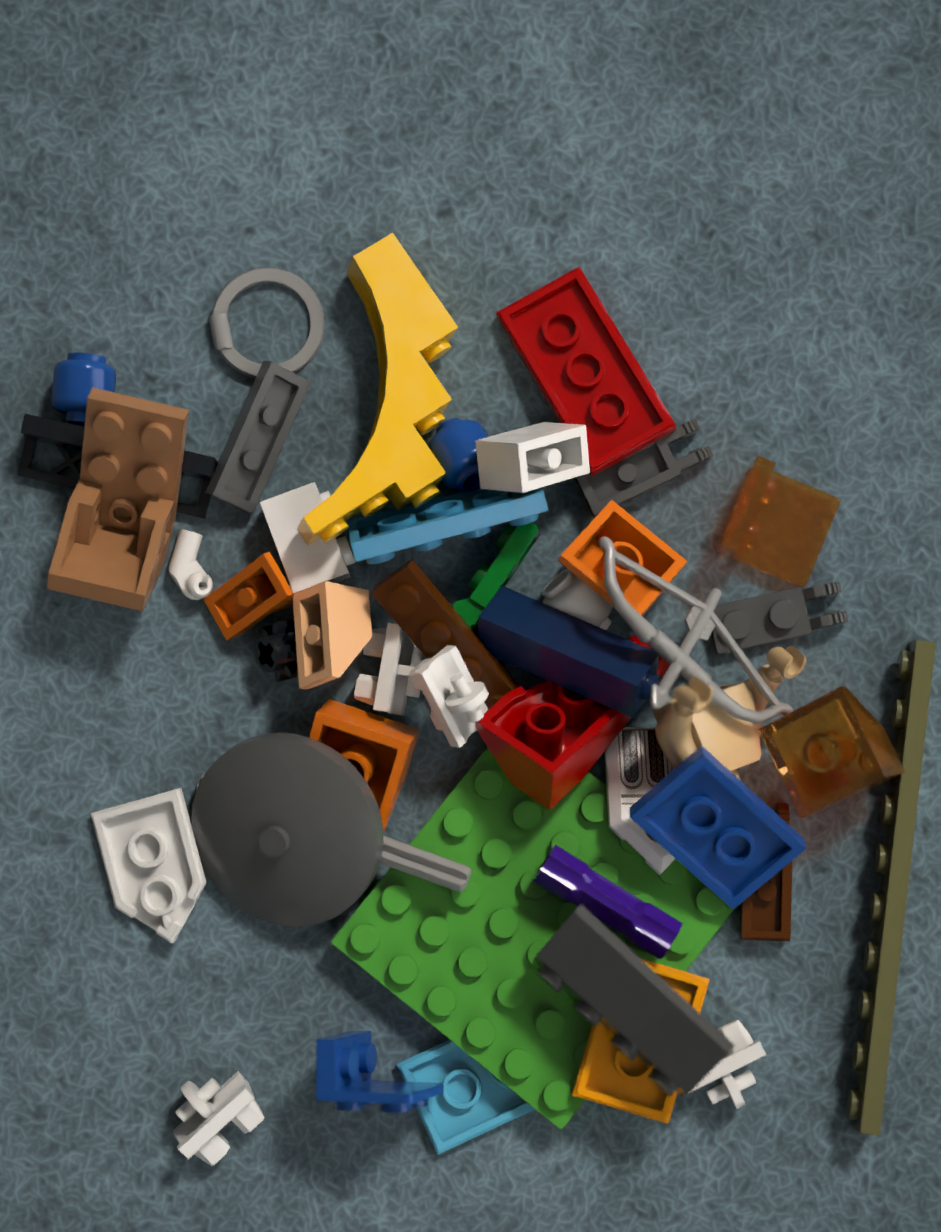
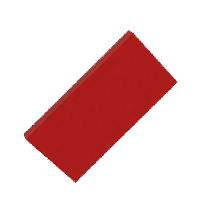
[496,267,676,477]

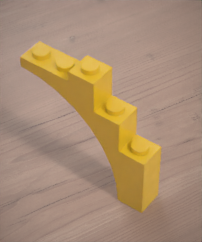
[297,233,458,545]

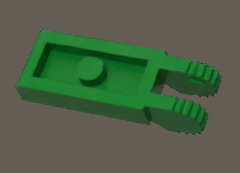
[452,522,540,633]

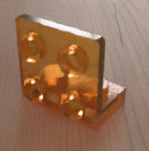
[715,456,840,587]

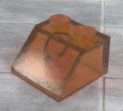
[759,686,905,818]

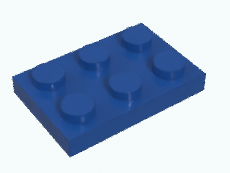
[629,745,806,909]

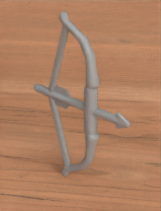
[599,537,793,724]

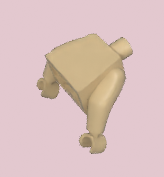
[652,646,807,781]

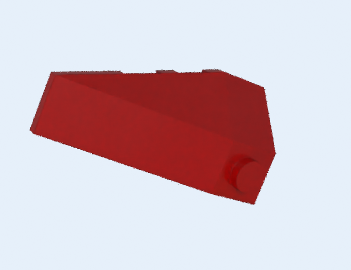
[475,635,670,810]

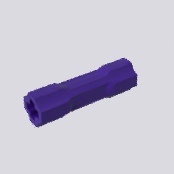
[533,845,683,959]

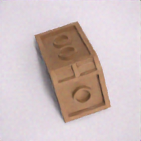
[47,388,189,611]

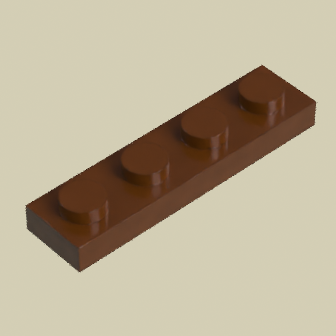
[371,559,520,710]

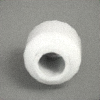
[542,569,613,630]

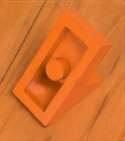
[203,552,294,641]

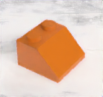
[557,500,688,617]
[309,699,421,833]

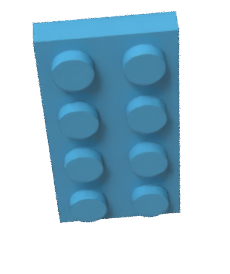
[347,488,548,564]

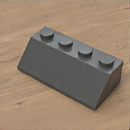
[533,904,735,1097]

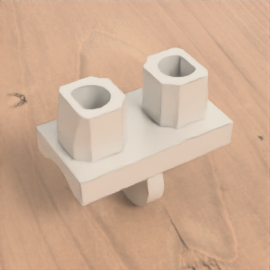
[354,623,426,716]
[409,645,489,748]
[691,1020,766,1109]
[173,1071,264,1166]

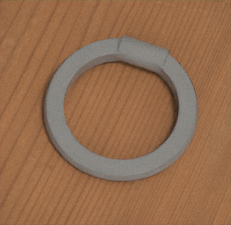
[208,268,325,379]

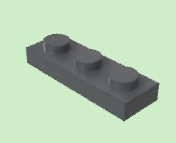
[205,361,311,514]

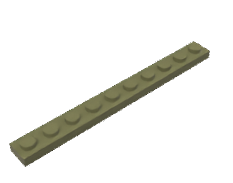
[846,640,936,1136]

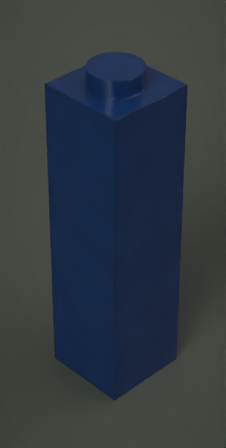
[477,586,662,718]

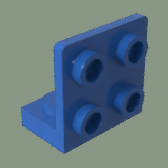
[316,1031,444,1113]

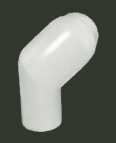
[168,529,213,600]

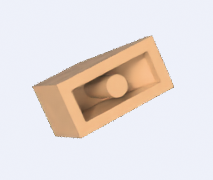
[293,581,373,690]

